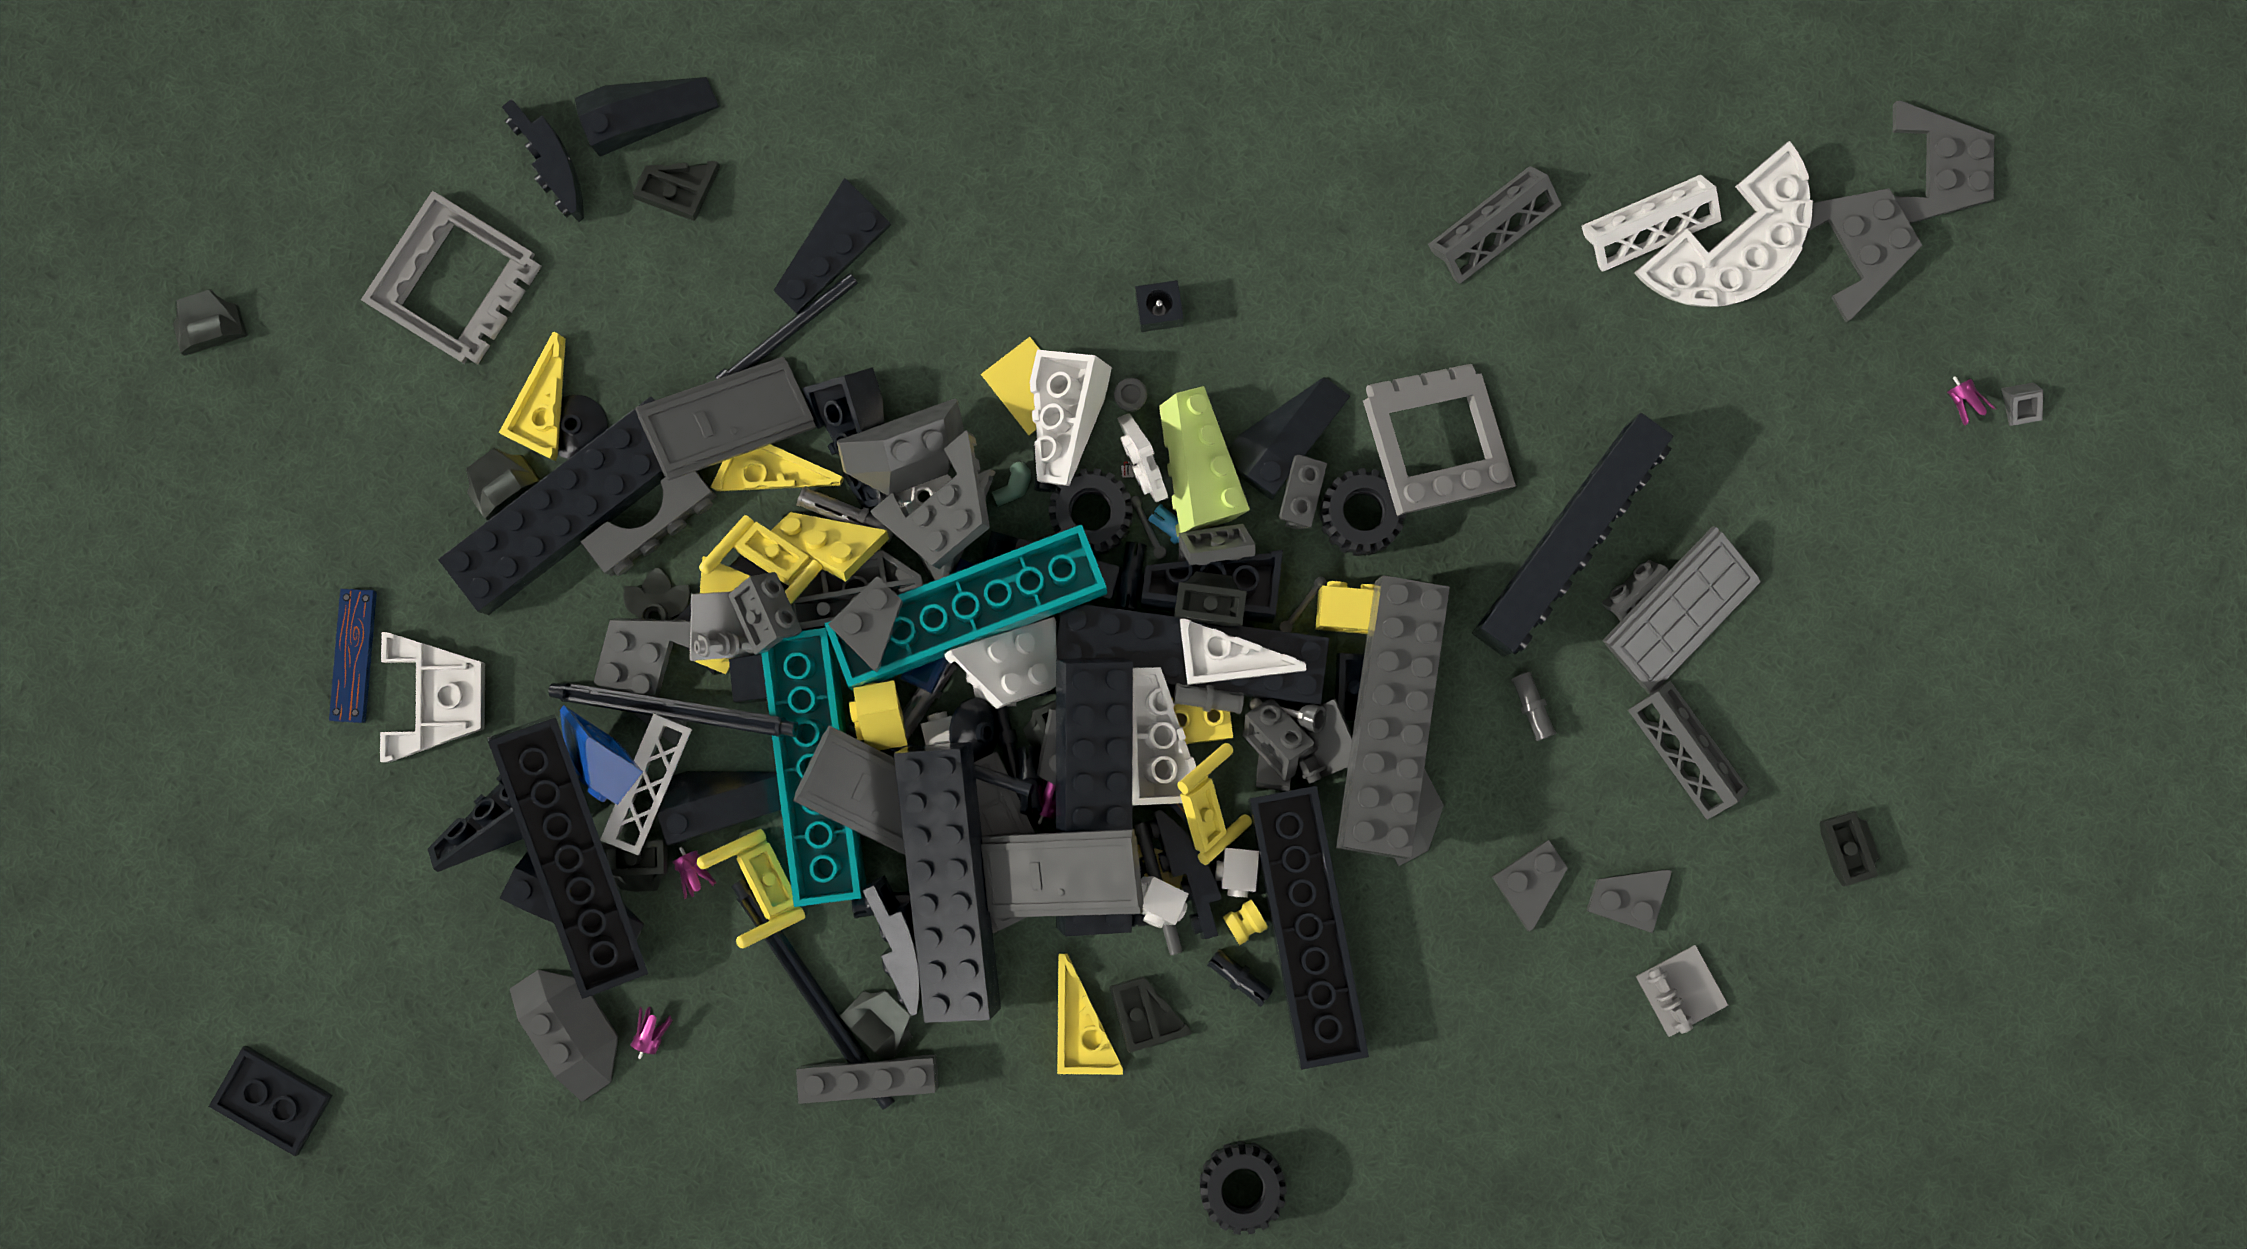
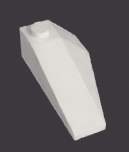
[1030,350,1112,486]
[1132,667,1196,805]

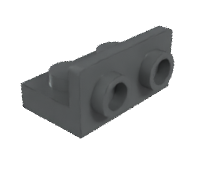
[1279,455,1327,530]
[1179,524,1255,565]
[1602,560,1669,622]
[728,572,802,655]
[1242,699,1314,782]

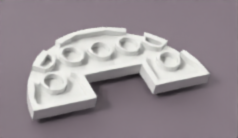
[1634,141,1813,307]

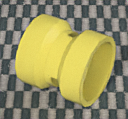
[1222,899,1268,945]

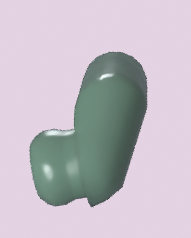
[992,462,1032,507]

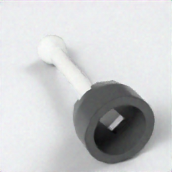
[1250,698,1326,733]

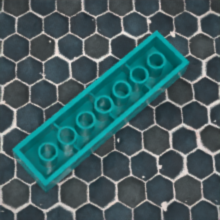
[825,524,1107,692]
[762,628,867,907]

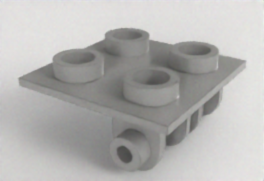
[690,591,754,661]
[1636,945,1728,1037]

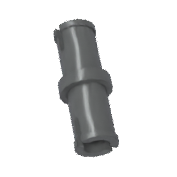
[1511,672,1557,742]
[1173,683,1244,714]

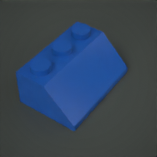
[560,705,643,805]

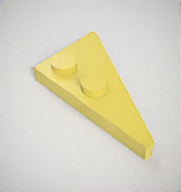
[499,332,566,461]
[711,445,844,491]
[1057,953,1123,1075]

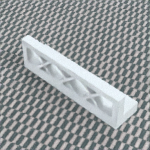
[1582,175,1722,272]
[600,714,692,855]

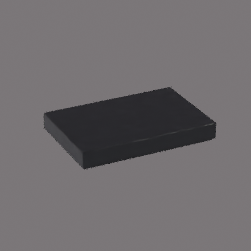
[208,1046,333,1156]

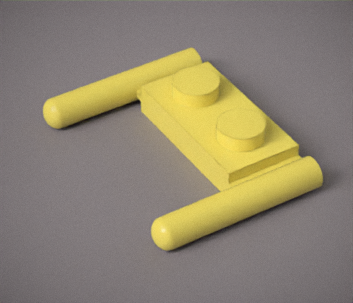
[699,515,823,604]
[1177,743,1252,865]
[697,829,805,949]

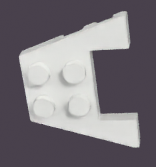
[380,632,485,763]

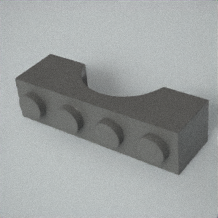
[581,471,717,576]
[796,1054,939,1104]

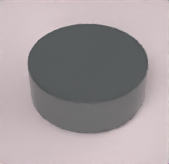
[1114,378,1147,412]

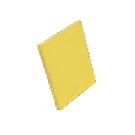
[981,337,1040,435]

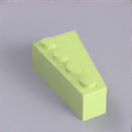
[1159,386,1250,537]

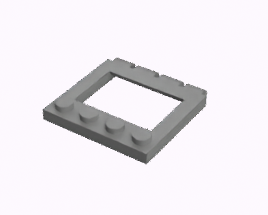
[361,191,542,365]
[1363,364,1516,516]

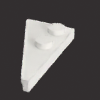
[1180,618,1306,685]

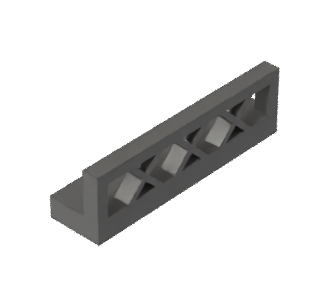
[1428,166,1561,284]
[1628,681,1749,820]

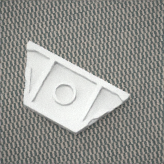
[1117,413,1168,502]
[944,617,1057,709]

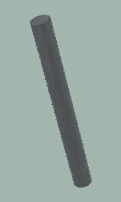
[1134,822,1183,955]

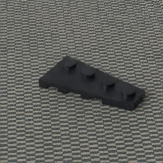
[774,178,891,315]

